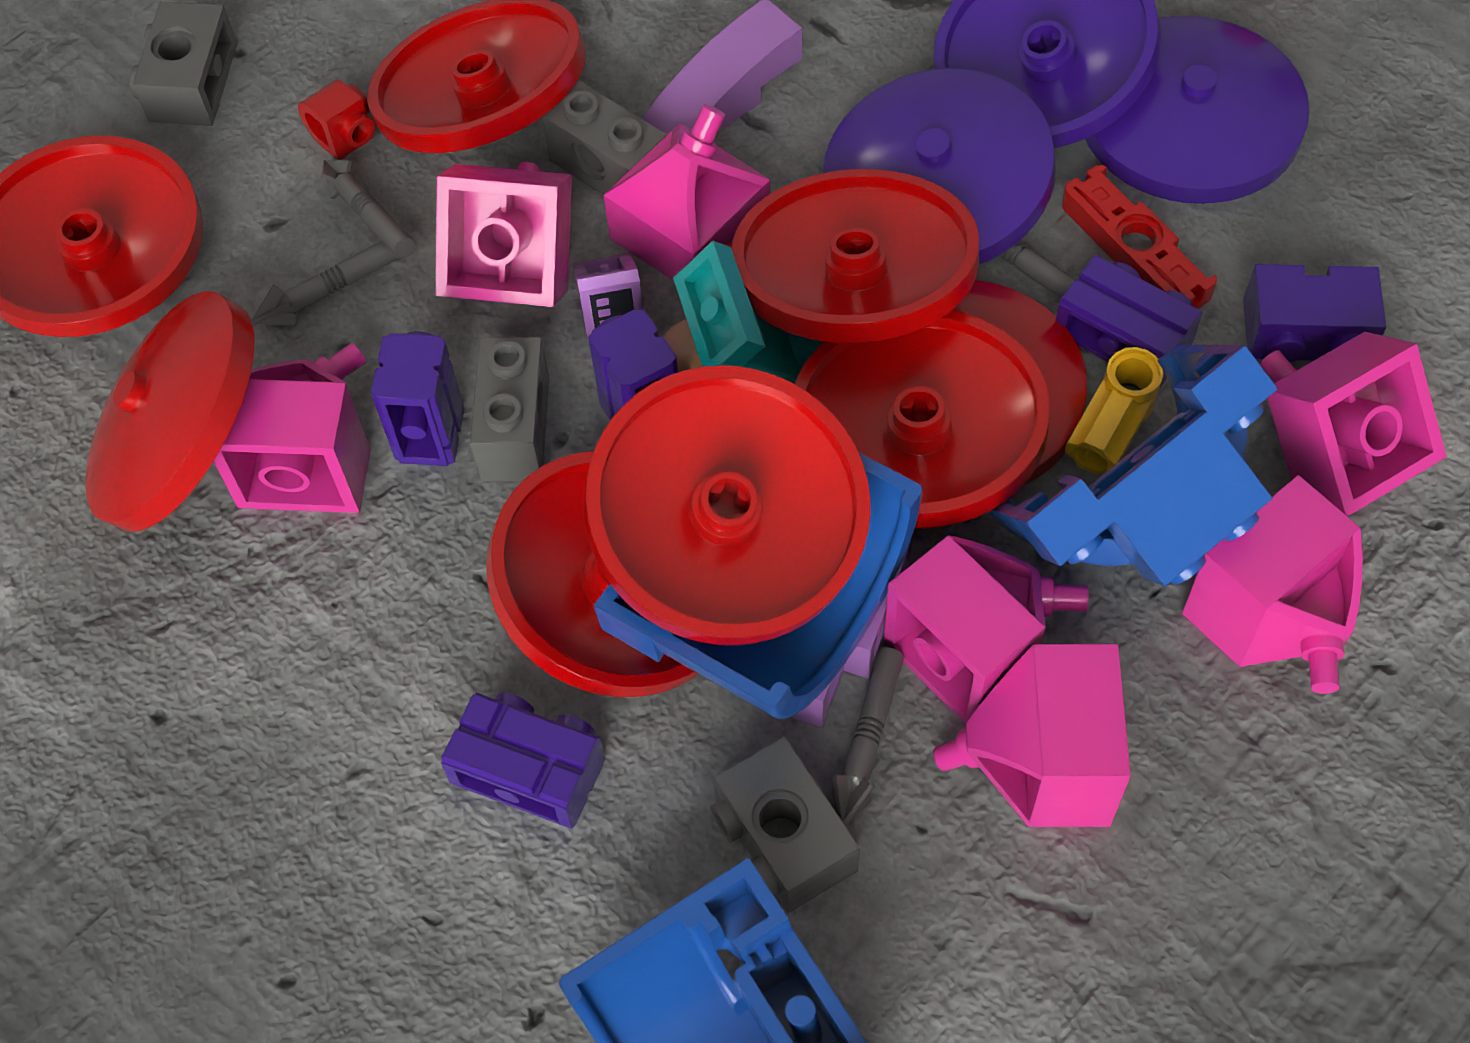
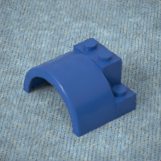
[987,345,1278,587]
[594,452,922,719]
[559,857,867,1043]

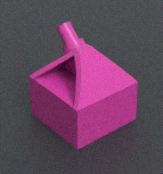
[604,104,770,281]
[435,162,572,307]
[1260,332,1447,517]
[214,343,371,513]
[1182,475,1363,694]
[883,535,1089,724]
[933,644,1131,827]

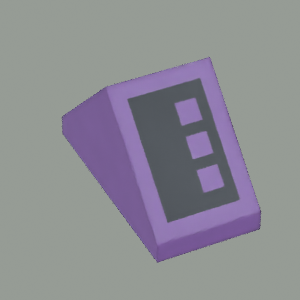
[573,253,643,341]

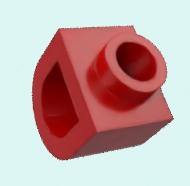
[298,79,375,160]

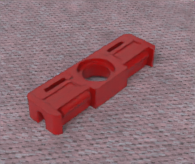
[1061,165,1217,309]

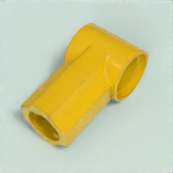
[1065,347,1164,476]

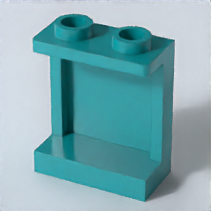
[673,241,824,384]

